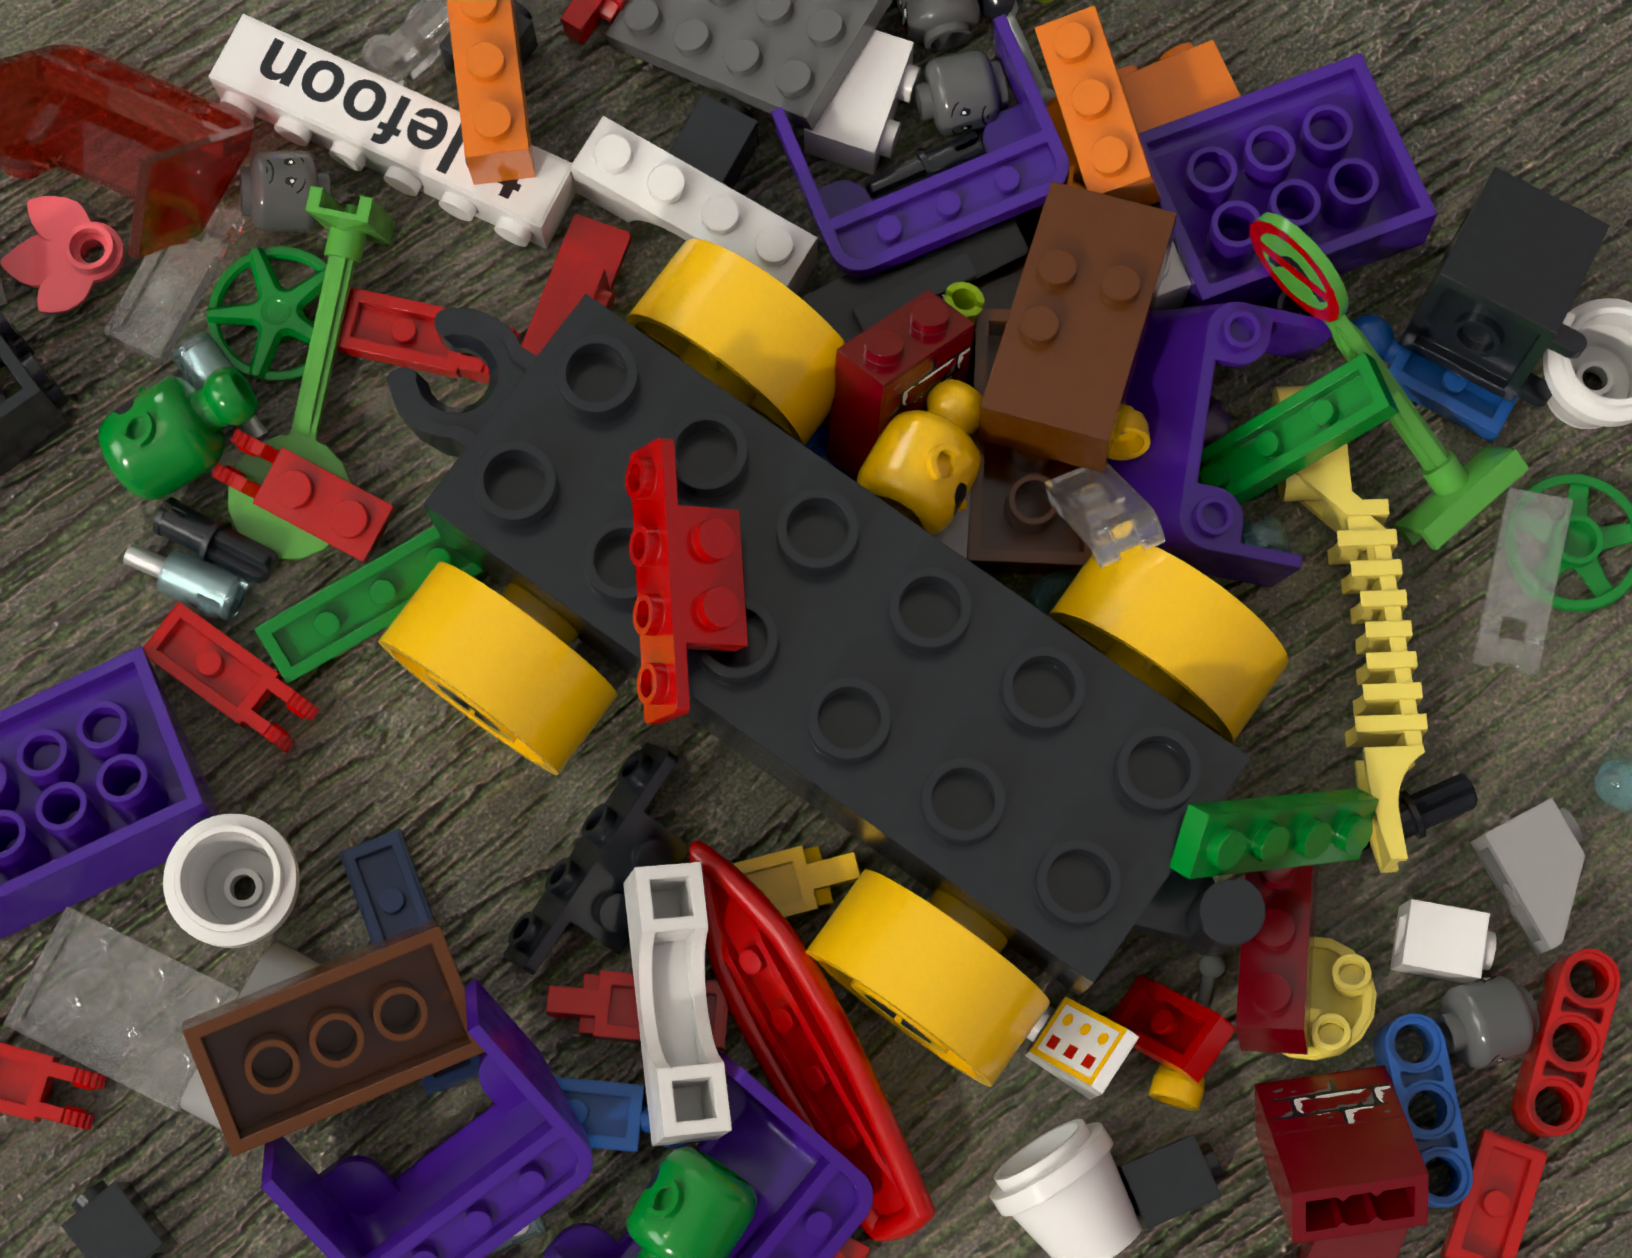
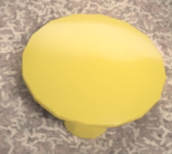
[1282,936,1377,1061]

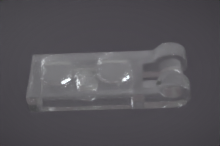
[362,0,450,87]
[103,188,245,365]
[1044,463,1165,568]
[1472,487,1573,676]

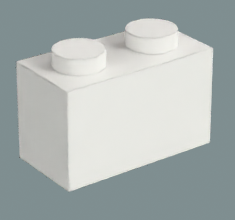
[804,30,921,175]

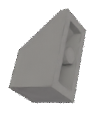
[1470,798,1585,956]

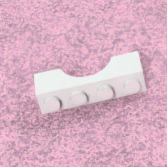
[570,116,818,295]
[623,862,732,1146]

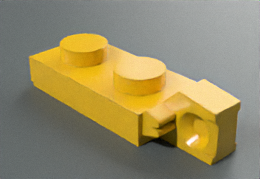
[732,845,861,919]

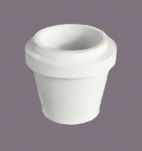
[1543,298,1632,429]
[163,814,300,948]
[990,1119,1142,1258]

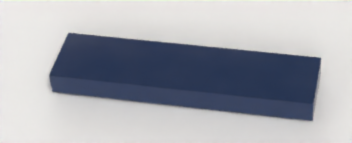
[339,829,484,1096]

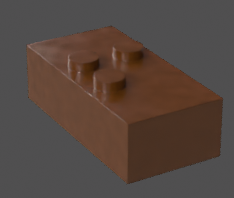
[978,181,1177,473]
[967,308,1100,576]
[182,920,485,1157]

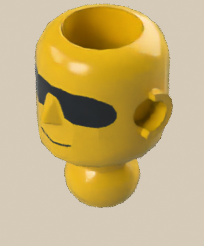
[857,379,983,536]

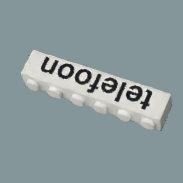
[208,14,576,249]

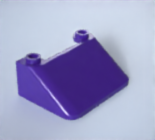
[542,1050,873,1258]

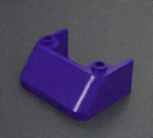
[771,14,1069,278]
[1097,302,1332,588]
[261,978,593,1258]

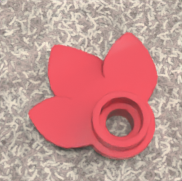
[0,196,125,314]

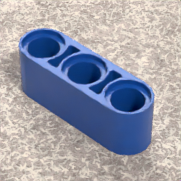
[1374,1014,1473,1208]

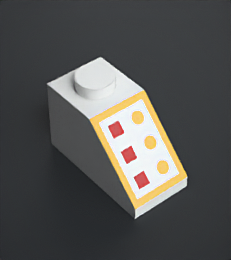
[1025,996,1139,1100]

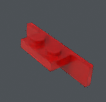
[521,215,631,356]
[625,438,748,724]

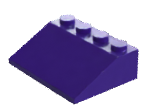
[1139,53,1437,307]
[0,646,220,939]

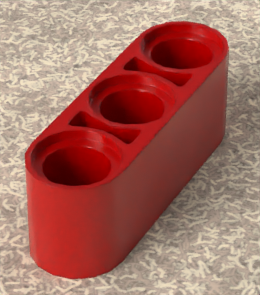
[1511,949,1621,1138]

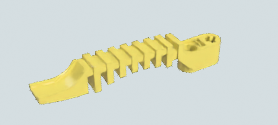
[1271,385,1428,873]

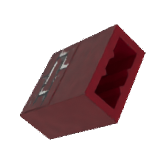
[826,289,975,481]
[1254,1065,1429,1244]

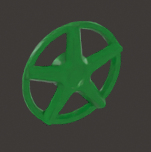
[206,246,327,381]
[1503,473,1632,612]

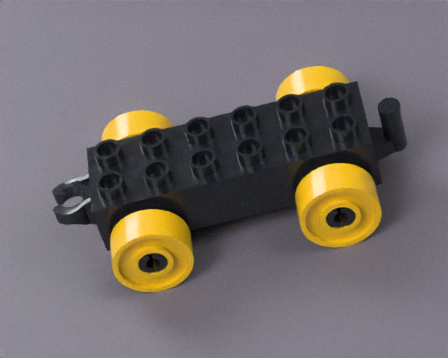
[378,238,1289,1087]

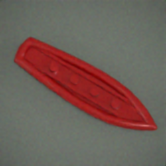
[689,840,935,1242]

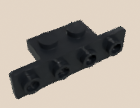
[801,217,1028,343]
[503,743,690,975]

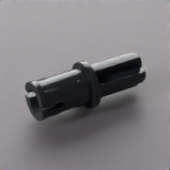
[865,130,986,201]
[152,497,278,583]
[1361,774,1478,858]

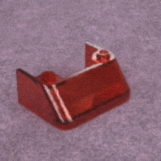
[0,44,254,259]

